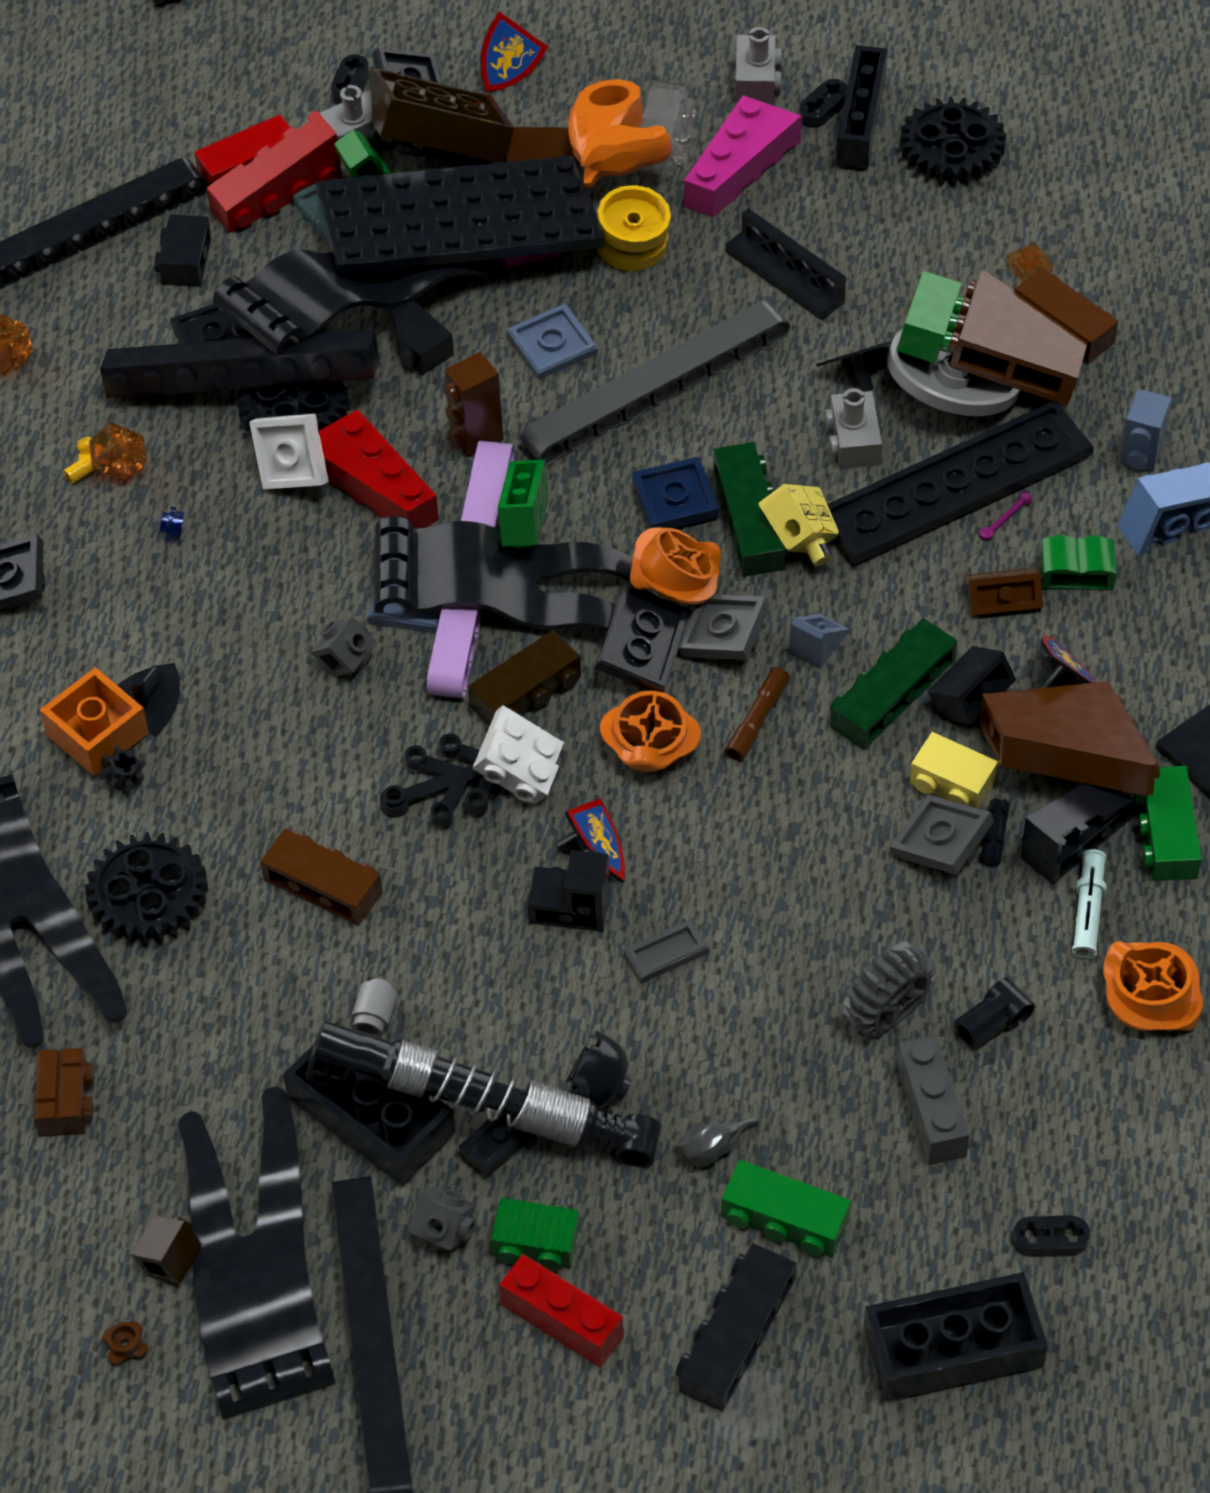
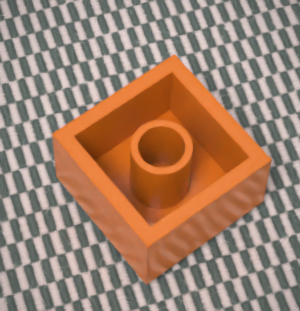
[40,667,149,776]

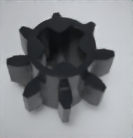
[99,746,146,794]

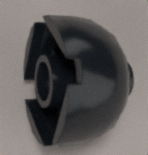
[566,1030,632,1109]

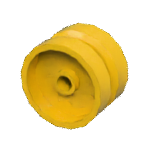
[597,185,671,271]

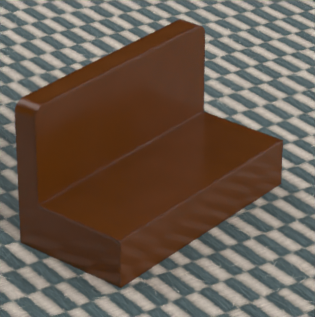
[507,127,572,162]
[963,567,1043,615]

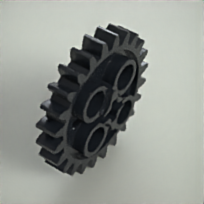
[900,97,1006,184]
[237,381,350,434]
[85,832,209,944]

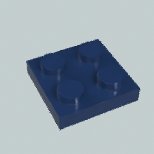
[632,456,719,528]

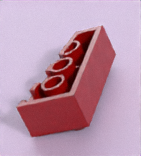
[207,110,342,233]
[318,409,439,529]

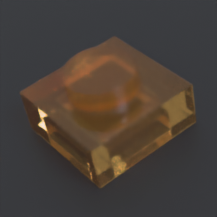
[1006,243,1053,282]

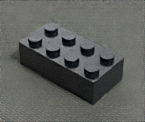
[283,1022,456,1186]
[864,1272,1048,1401]

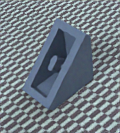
[790,614,850,669]

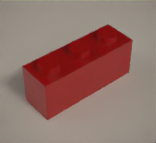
[194,114,291,187]
[499,1254,624,1368]

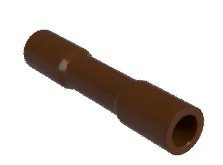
[724,667,790,762]

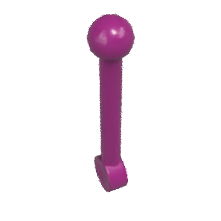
[979,492,1032,541]

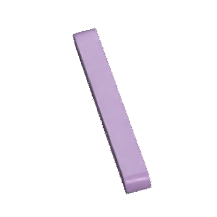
[427,441,515,699]

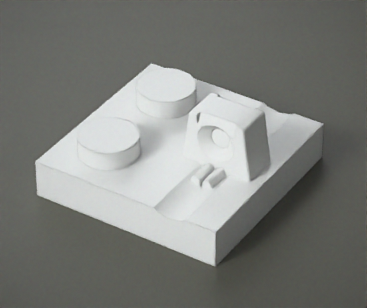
[249,414,329,489]

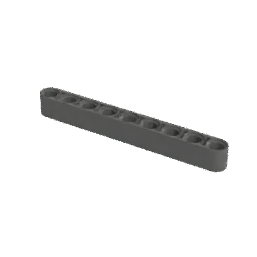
[520,300,790,466]

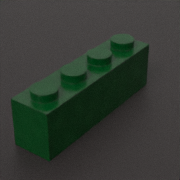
[713,442,790,577]
[830,618,958,750]

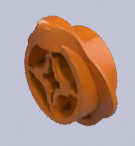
[630,527,721,604]
[600,691,701,772]
[1103,941,1203,1032]

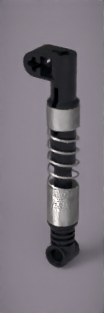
[305,1020,662,1168]

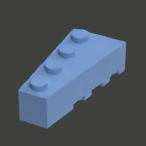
[1117,462,1210,556]

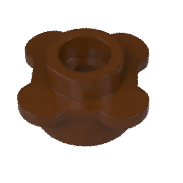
[103,1321,148,1365]

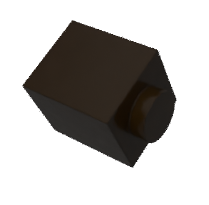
[130,1215,202,1284]

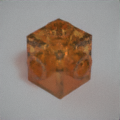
[0,314,33,376]
[89,422,146,481]

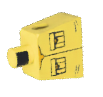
[758,484,839,567]

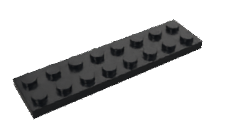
[827,401,1094,565]

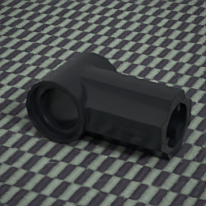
[954,977,1035,1049]

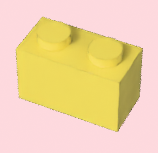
[910,732,998,809]

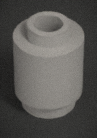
[351,979,398,1038]

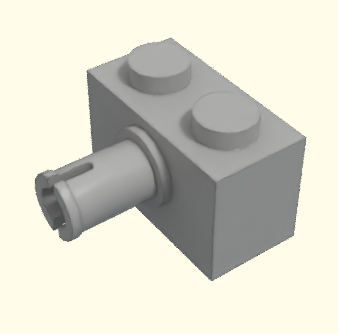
[736,27,782,103]
[320,85,383,145]
[825,388,882,469]

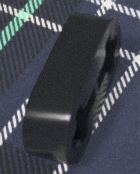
[331,54,369,105]
[799,79,847,128]
[1012,1215,1090,1257]

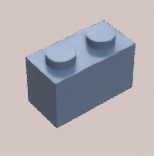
[1120,389,1172,472]

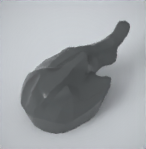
[679,1117,760,1167]

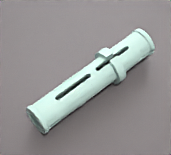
[1072,849,1107,959]

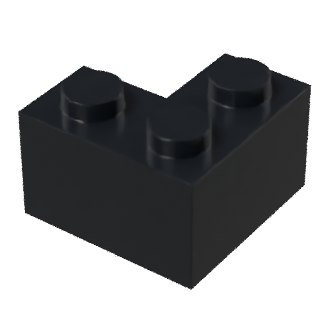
[528,850,611,932]

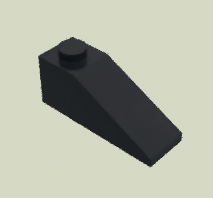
[388,300,454,376]

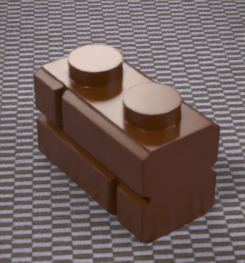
[34,1048,95,1137]

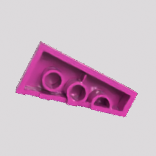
[684,95,802,217]

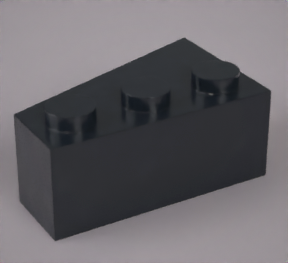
[1021,783,1134,885]

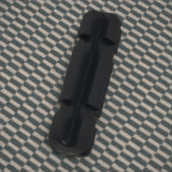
[980,798,1010,867]

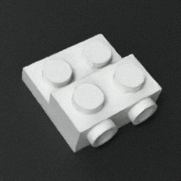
[472,706,564,805]

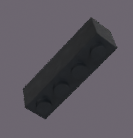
[836,45,888,169]
[676,1243,796,1413]

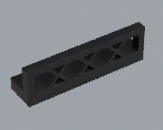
[725,208,846,321]

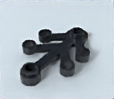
[380,733,496,827]

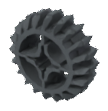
[842,941,937,1038]

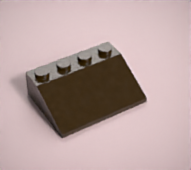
[369,67,514,165]

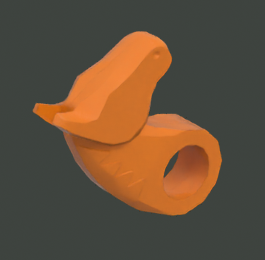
[568,79,672,188]

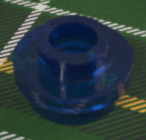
[159,506,184,541]

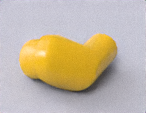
[63,437,101,485]

